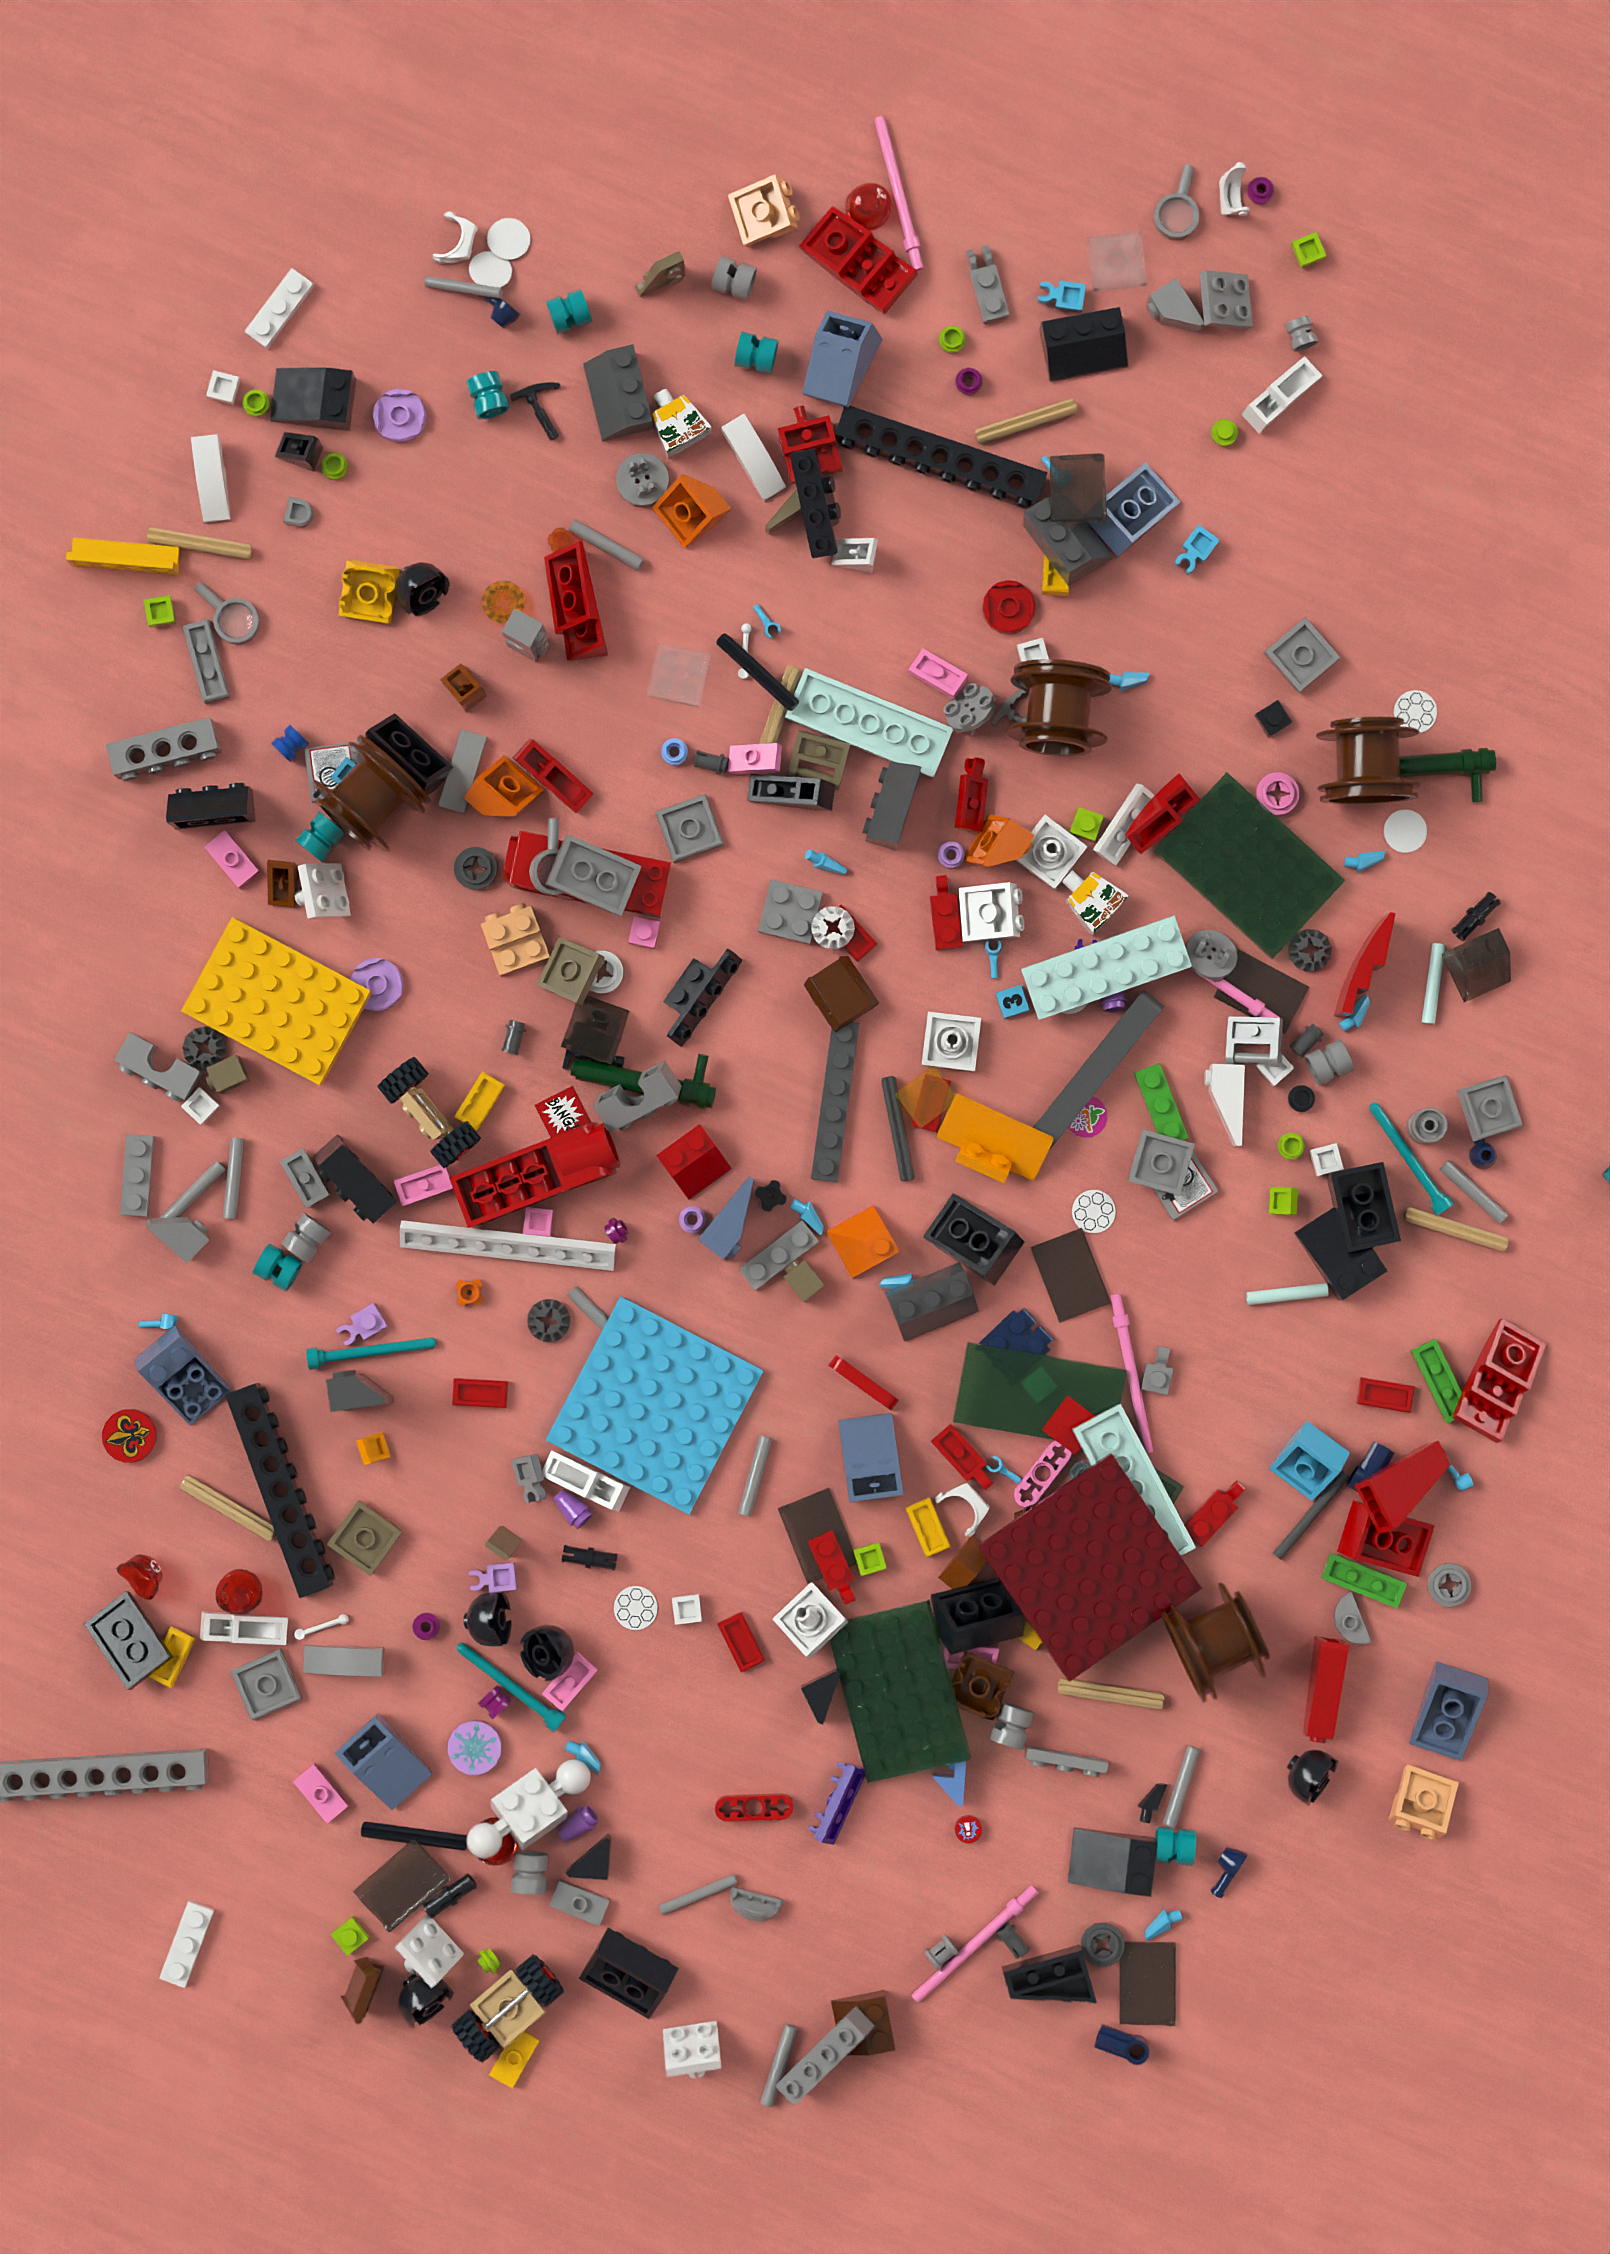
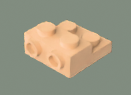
[728,175,800,247]
[481,903,550,976]
[1389,1764,1459,1840]

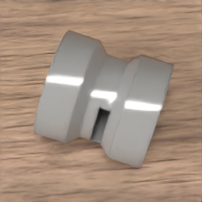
[1285,316,1319,352]

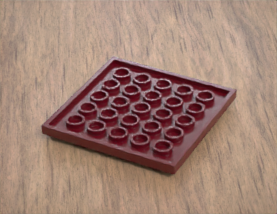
[977,1453,1202,1682]

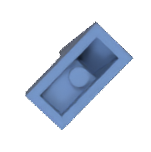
[932,1747,967,1806]

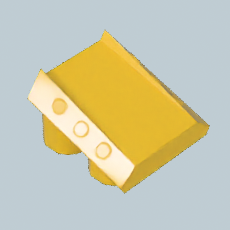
[338,559,400,624]

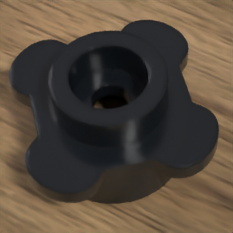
[755,1180,787,1212]

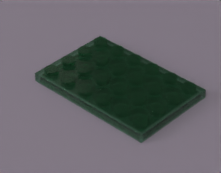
[1154,772,1345,960]
[830,1600,971,1783]

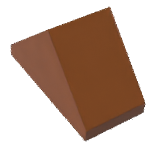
[440,664,487,712]
[267,859,299,908]
[938,1536,987,1589]

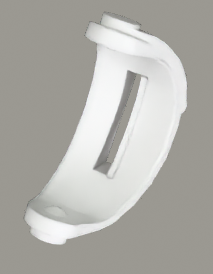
[1219,162,1250,216]
[433,211,478,264]
[935,1482,990,1537]

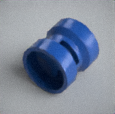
[271,725,309,762]

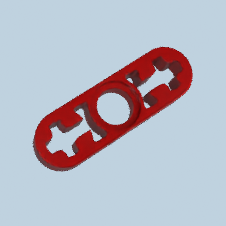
[828,1355,899,1411]
[715,1793,793,1822]

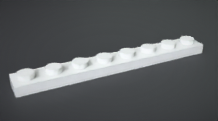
[400,1220,616,1271]

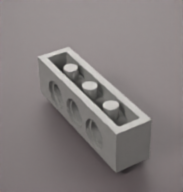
[106,717,222,781]
[775,2006,875,2106]

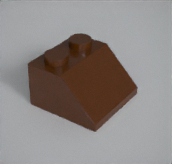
[831,1990,895,2056]

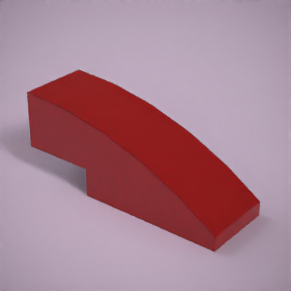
[512,738,594,814]
[1125,773,1200,854]

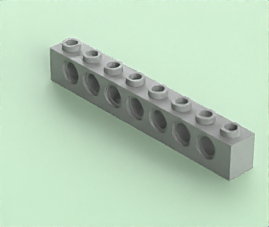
[0,1748,209,1802]

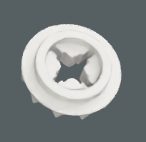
[812,906,854,949]
[590,951,623,994]

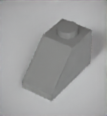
[1146,278,1204,333]
[145,1217,210,1263]

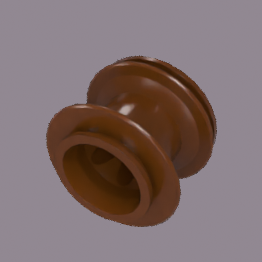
[1005,659,1112,756]
[1316,717,1421,804]
[312,735,431,852]
[1161,1582,1270,1703]

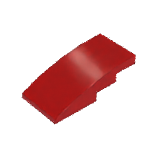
[799,206,918,315]
[1334,912,1396,1018]
[1452,1318,1546,1443]

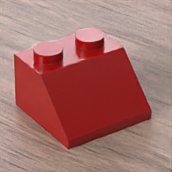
[656,1124,732,1200]

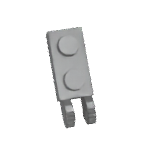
[966,245,1009,324]

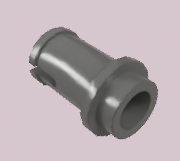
[694,750,729,775]
[501,1020,527,1055]
[1290,1024,1324,1058]
[996,1922,1030,1959]

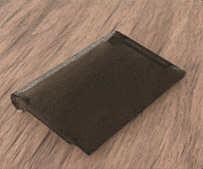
[1050,453,1107,524]
[1214,949,1309,1035]
[1030,1228,1111,1323]
[777,1488,857,1584]
[353,1838,451,1933]
[1119,1942,1176,2026]

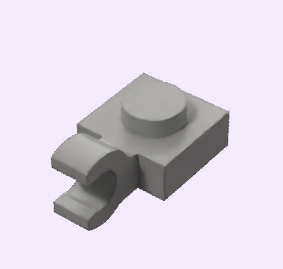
[1141,1346,1173,1395]

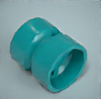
[546,289,592,334]
[734,331,778,374]
[466,371,510,419]
[295,812,346,863]
[253,1243,303,1292]
[1155,1826,1196,1866]

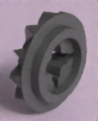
[454,847,497,890]
[1288,929,1332,972]
[182,1026,226,1070]
[527,1299,570,1342]
[1081,1922,1124,1967]

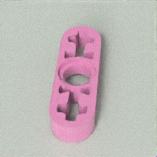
[1014,1440,1072,1507]

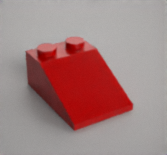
[1337,1500,1435,1577]

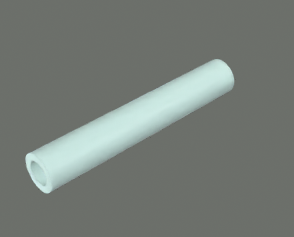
[1421,943,1446,1025]
[1246,1283,1328,1305]

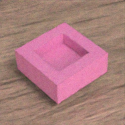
[628,916,660,949]
[523,1207,553,1237]

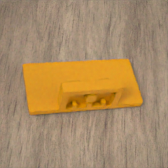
[937,1094,1054,1183]

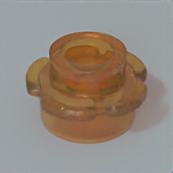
[548,528,574,552]

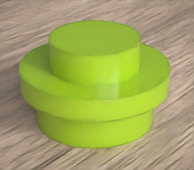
[939,326,966,353]
[243,390,270,417]
[1211,419,1238,446]
[321,452,348,480]
[1277,1133,1305,1160]
[477,1948,501,1975]

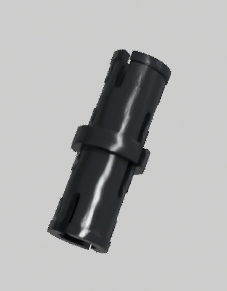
[1451,892,1501,941]
[561,1545,618,1571]
[423,1873,477,1918]

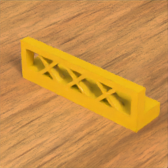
[66,538,181,575]

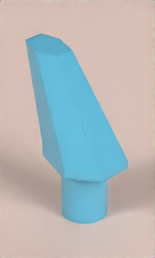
[1109,672,1150,692]
[805,849,847,875]
[1344,851,1385,873]
[1339,993,1370,1032]
[790,1199,824,1235]
[878,1273,914,1289]
[565,1741,601,1774]
[1145,1909,1182,1941]

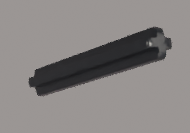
[716,633,799,711]
[361,1822,467,1851]

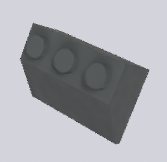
[583,344,654,441]
[1023,496,1112,586]
[862,761,921,851]
[885,1262,979,1342]
[326,1370,394,1412]

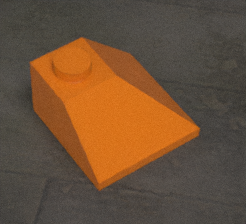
[652,474,731,548]
[464,755,545,816]
[963,814,1035,867]
[826,1206,900,1278]

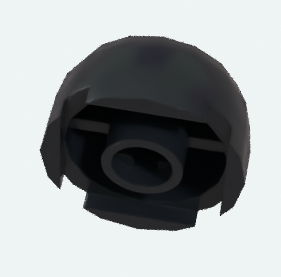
[395,562,450,616]
[464,1592,512,1647]
[520,1624,575,1681]
[1287,1749,1338,1806]
[398,1974,454,2027]

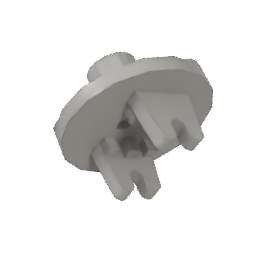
[616,453,669,507]
[944,683,996,735]
[1186,930,1238,982]

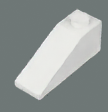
[1204,1064,1245,1147]

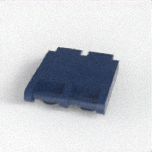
[975,1308,1053,1386]

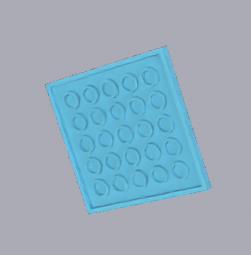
[546,1296,764,1515]

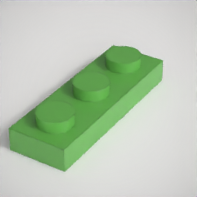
[1134,1063,1188,1140]
[1410,1339,1462,1423]
[1320,1553,1407,1609]

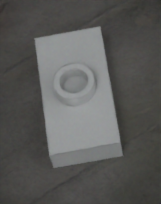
[280,1148,330,1208]
[549,1879,610,1926]

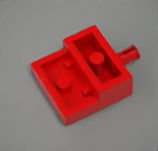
[778,405,843,484]

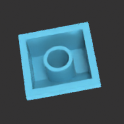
[1269,1421,1350,1501]

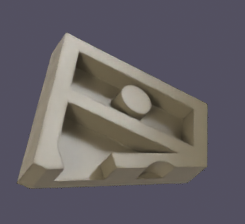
[635,251,685,297]

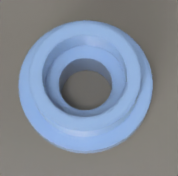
[661,738,688,765]

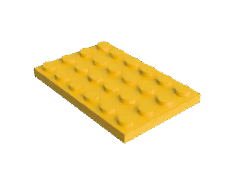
[181,917,372,1086]

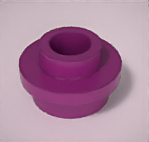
[1247,177,1274,204]
[955,368,982,395]
[605,1218,629,1244]
[413,1613,440,1640]

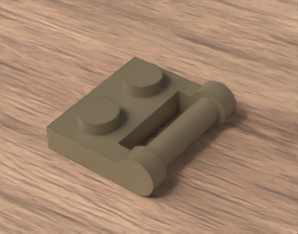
[787,730,851,790]

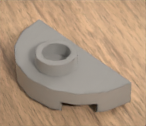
[1333,1591,1372,1644]
[730,1887,784,1922]

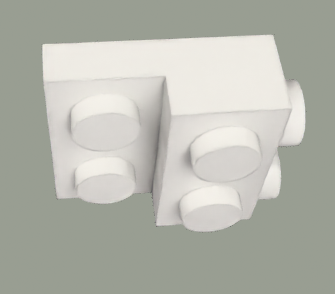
[959,882,1024,942]

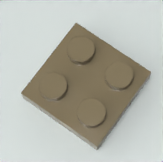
[537,937,605,1005]
[327,1500,403,1576]

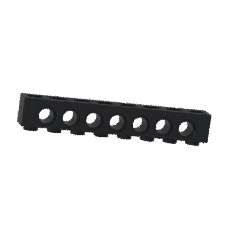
[835,405,1047,509]
[225,1383,335,1599]

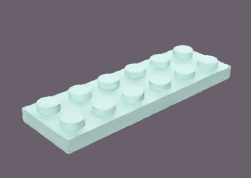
[785,668,953,779]
[1021,915,1192,1020]
[1072,1404,1196,1556]

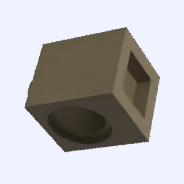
[205,1055,250,1094]
[784,1260,824,1302]

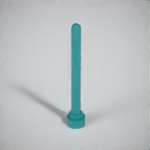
[1369,1103,1455,1215]
[306,1337,437,1370]
[457,1643,567,1733]

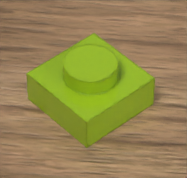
[1290,232,1327,268]
[144,595,176,628]
[1069,807,1104,842]
[1269,1187,1298,1215]
[853,1542,887,1576]
[331,1916,370,1956]

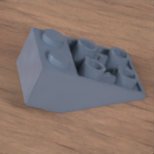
[802,310,883,408]
[134,1325,232,1426]
[838,1413,903,1502]
[335,1713,433,1810]

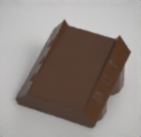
[804,956,879,1032]
[943,1651,1015,1720]
[340,1957,385,2024]

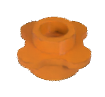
[456,1279,483,1306]

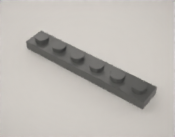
[811,1022,859,1182]

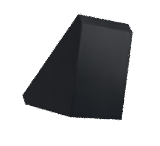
[275,432,323,472]
[801,1669,840,1725]
[565,1834,612,1880]

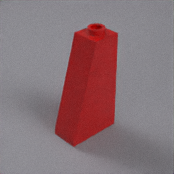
[1354,1441,1450,1534]
[1303,1636,1349,1743]

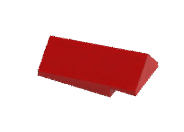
[544,541,608,661]

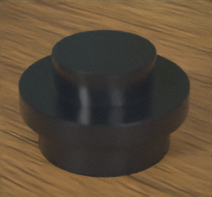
[1288,1085,1315,1112]

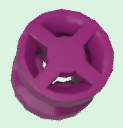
[478,1685,512,1719]

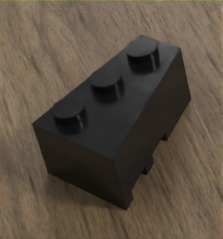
[314,1135,397,1223]
[1001,1944,1097,2003]

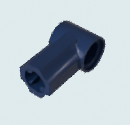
[1346,1441,1395,1492]
[1094,2024,1149,2065]

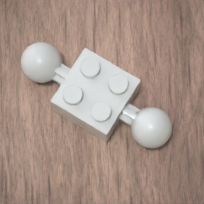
[467,1759,591,1858]

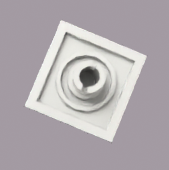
[1015,815,1087,890]
[295,863,351,919]
[921,1012,981,1072]
[773,1582,848,1659]
[395,1914,464,1988]
[663,2021,722,2078]

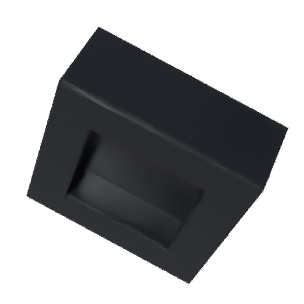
[1254,700,1292,738]

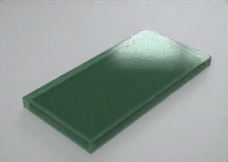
[952,1342,1127,1440]

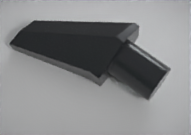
[1138,1783,1167,1823]

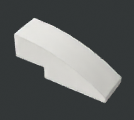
[1241,356,1323,434]
[721,414,786,501]
[191,434,231,523]
[542,1451,630,1512]
[200,1611,288,1645]

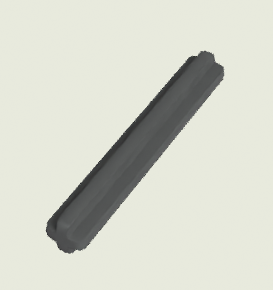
[881,1076,915,1182]

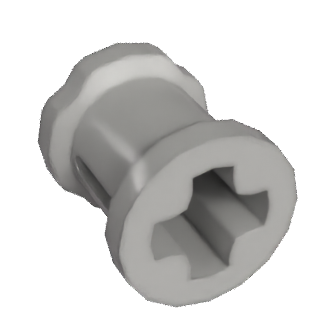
[924,1934,960,1971]

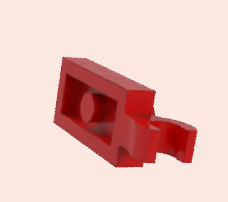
[954,757,989,832]
[929,875,963,950]
[931,1423,994,1490]
[1184,1480,1246,1547]
[807,1530,856,1605]

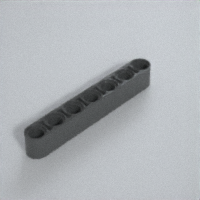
[1033,990,1165,1150]

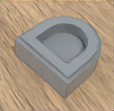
[283,497,314,527]

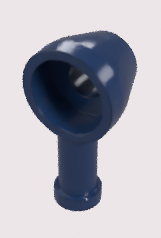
[478,295,521,328]
[1469,1139,1497,1169]
[1210,1847,1248,1898]

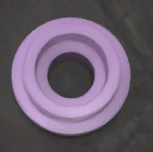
[938,841,965,868]
[679,1206,706,1233]

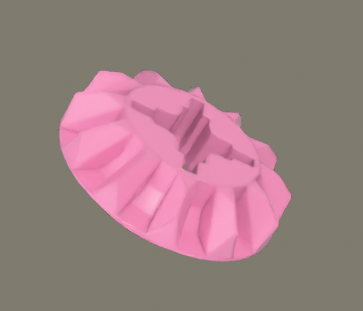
[1256,772,1299,816]

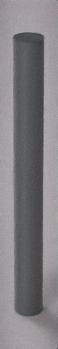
[1273,1471,1350,1560]

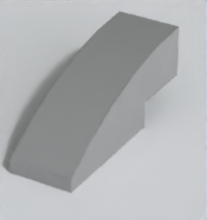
[303,1645,384,1677]

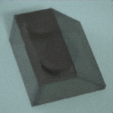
[1442,928,1511,1002]
[561,996,629,1065]

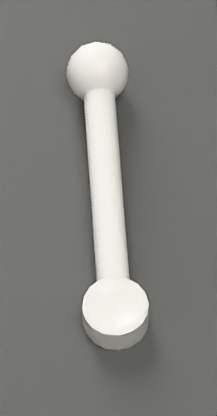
[738,623,752,679]
[294,1614,349,1640]

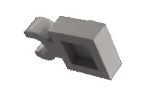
[511,1454,546,1503]

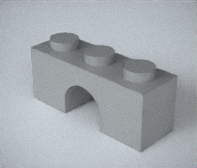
[501,608,550,662]
[114,1032,204,1102]
[593,1060,682,1133]

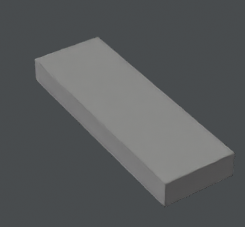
[182,619,230,704]
[438,729,487,814]

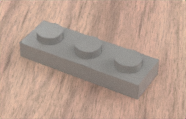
[120,1134,155,1217]
[739,1220,819,1290]
[1024,1745,1108,1777]

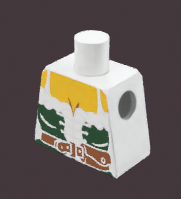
[652,389,712,459]
[1062,870,1128,935]

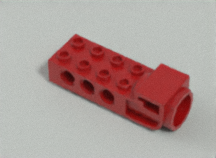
[503,831,671,918]
[449,1122,620,1228]

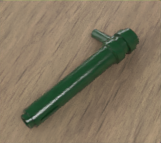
[1400,748,1496,802]
[571,1054,716,1110]

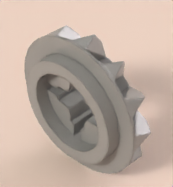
[1427,1563,1471,1607]

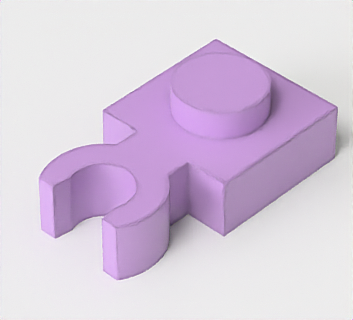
[336,1303,388,1345]
[468,1562,517,1593]

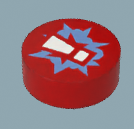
[955,1815,982,1844]

